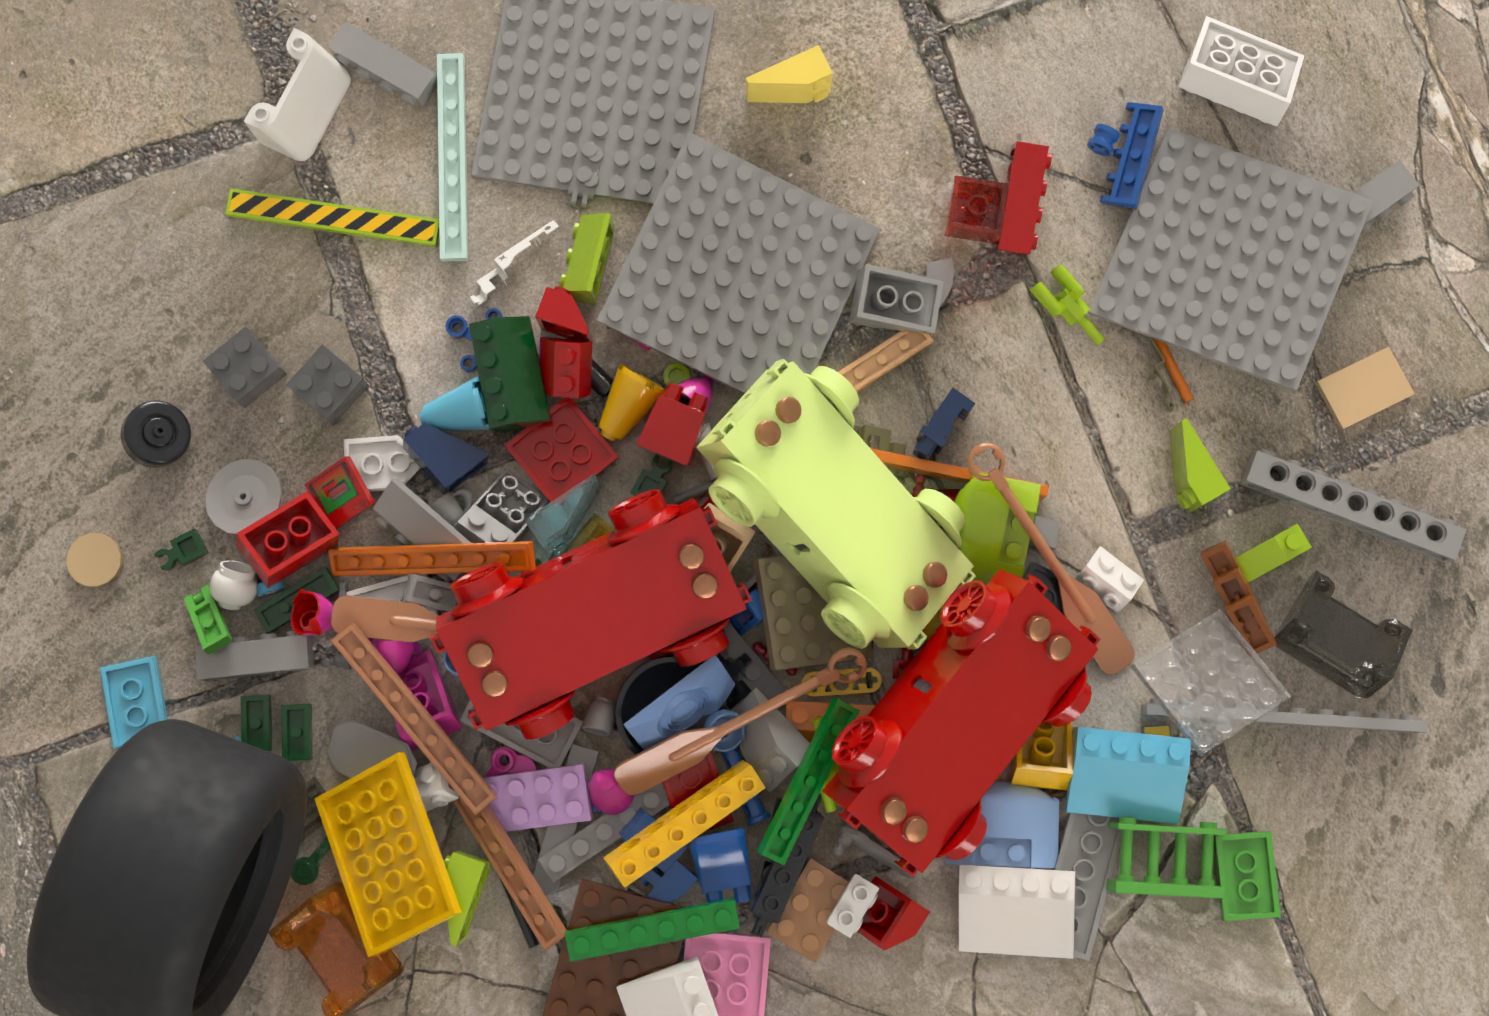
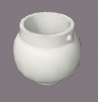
[210,560,257,610]

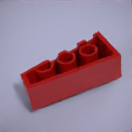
[996,141,1052,255]

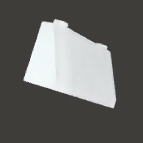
[244,28,351,161]

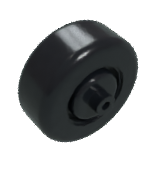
[120,400,191,468]

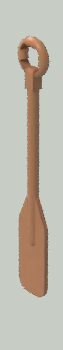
[967,443,1135,675]
[331,595,438,642]
[614,648,867,795]

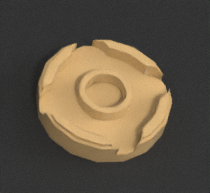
[66,533,124,587]

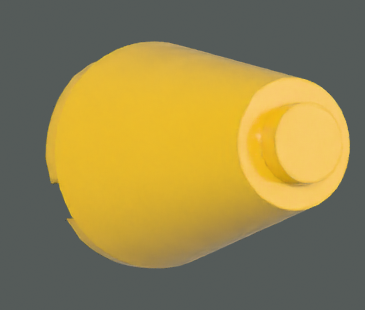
[598,363,665,442]

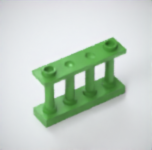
[1106,817,1227,899]

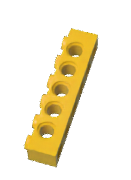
[603,760,765,888]

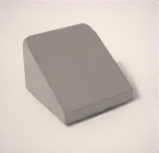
[1029,515,1060,549]

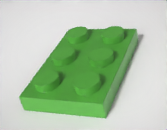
[1214,831,1281,921]

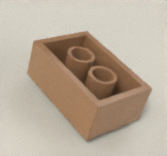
[766,857,849,963]

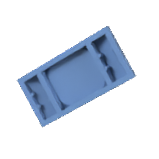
[623,655,735,750]

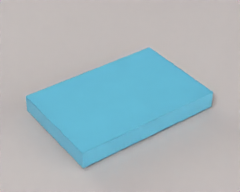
[100,656,168,750]

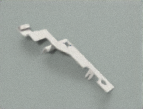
[470,220,559,307]

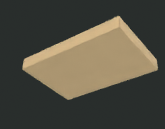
[1315,347,1415,431]

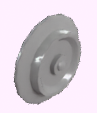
[205,459,282,534]

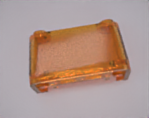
[268,882,403,1016]

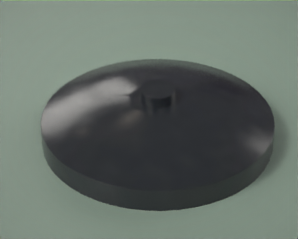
[615,655,727,755]

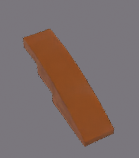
[1200,540,1277,656]

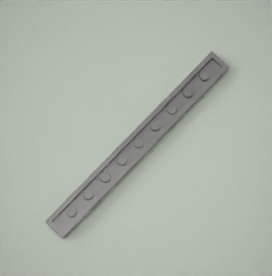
[1141,699,1428,733]

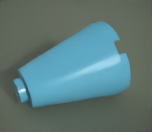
[419,376,490,431]

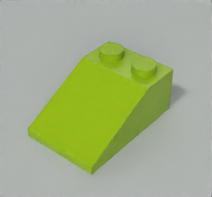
[1170,418,1231,513]
[444,850,492,947]

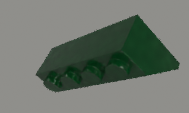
[469,316,551,434]

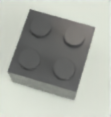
[203,327,287,408]
[286,344,369,426]

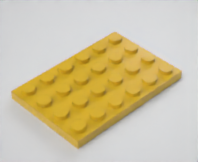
[314,752,462,957]

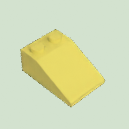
[746,45,833,103]

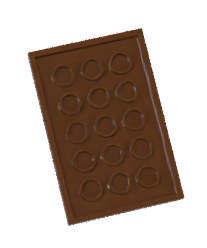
[542,878,684,1016]

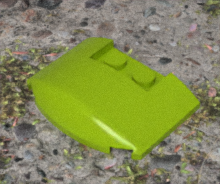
[954,473,1041,585]

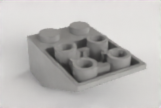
[456,469,549,543]

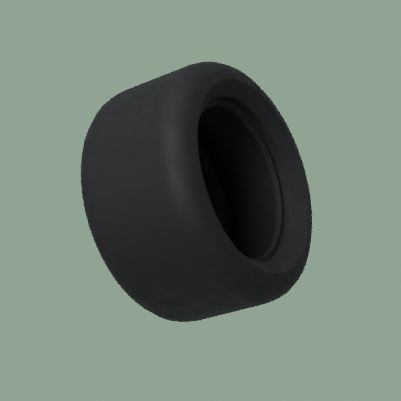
[27,719,307,1016]

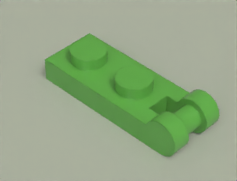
[184,584,233,655]

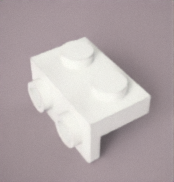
[1075,546,1144,613]
[413,763,459,813]
[826,874,879,938]

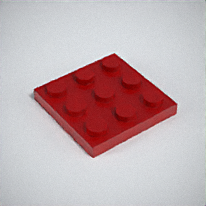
[504,397,619,509]

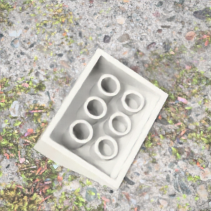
[1178,16,1304,127]
[959,865,1076,959]
[616,956,718,1016]

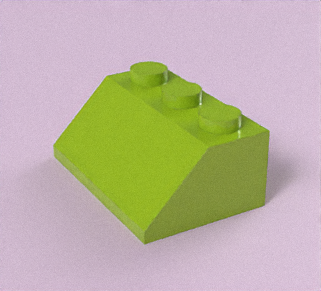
[559,213,615,306]

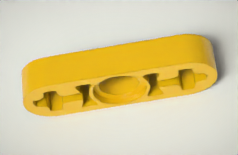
[801,668,882,697]

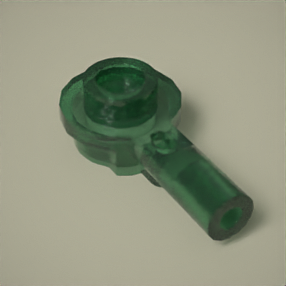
[291,836,331,885]

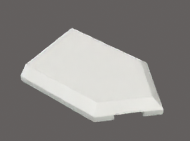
[344,435,420,492]

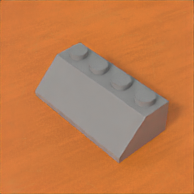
[373,477,471,584]

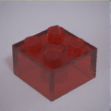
[944,175,1009,244]

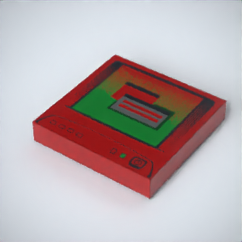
[304,456,375,530]

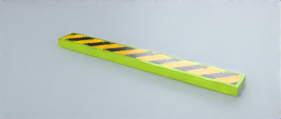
[225,188,439,248]

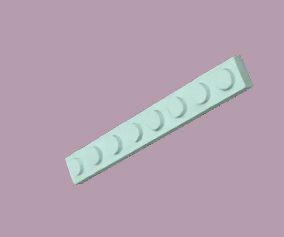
[437,53,468,262]

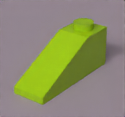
[1236,523,1312,583]

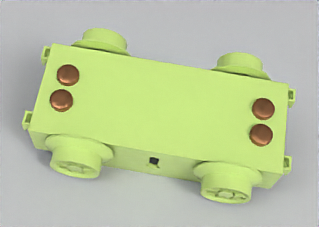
[696,359,976,649]

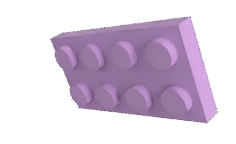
[483,763,593,832]

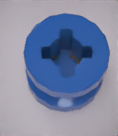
[1087,124,1120,156]

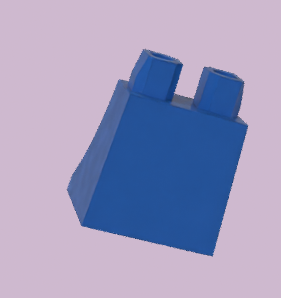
[689,827,752,903]

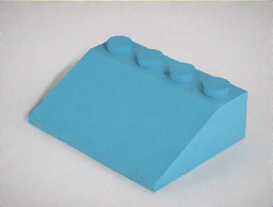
[1065,727,1191,824]

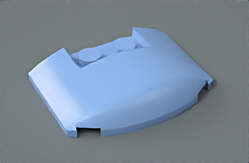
[945,781,1059,868]

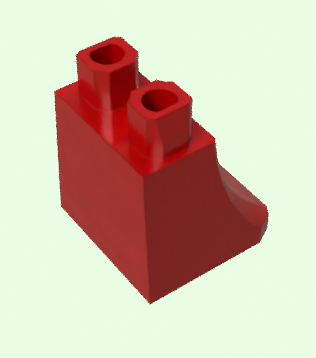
[636,382,708,466]

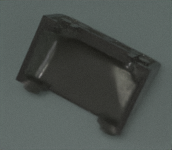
[1274,570,1412,698]

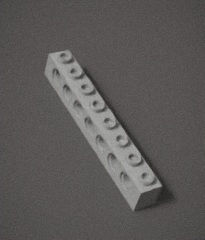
[1240,449,1466,563]

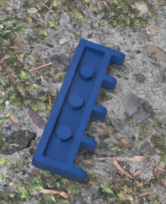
[1100,102,1164,209]

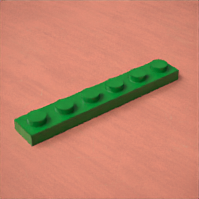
[757,697,860,865]
[565,898,740,962]

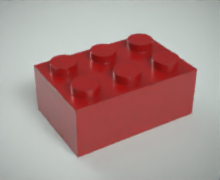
[236,491,339,589]

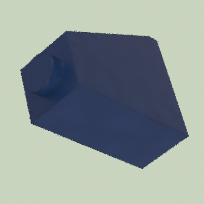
[403,423,488,495]

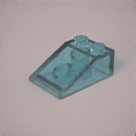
[524,474,601,554]

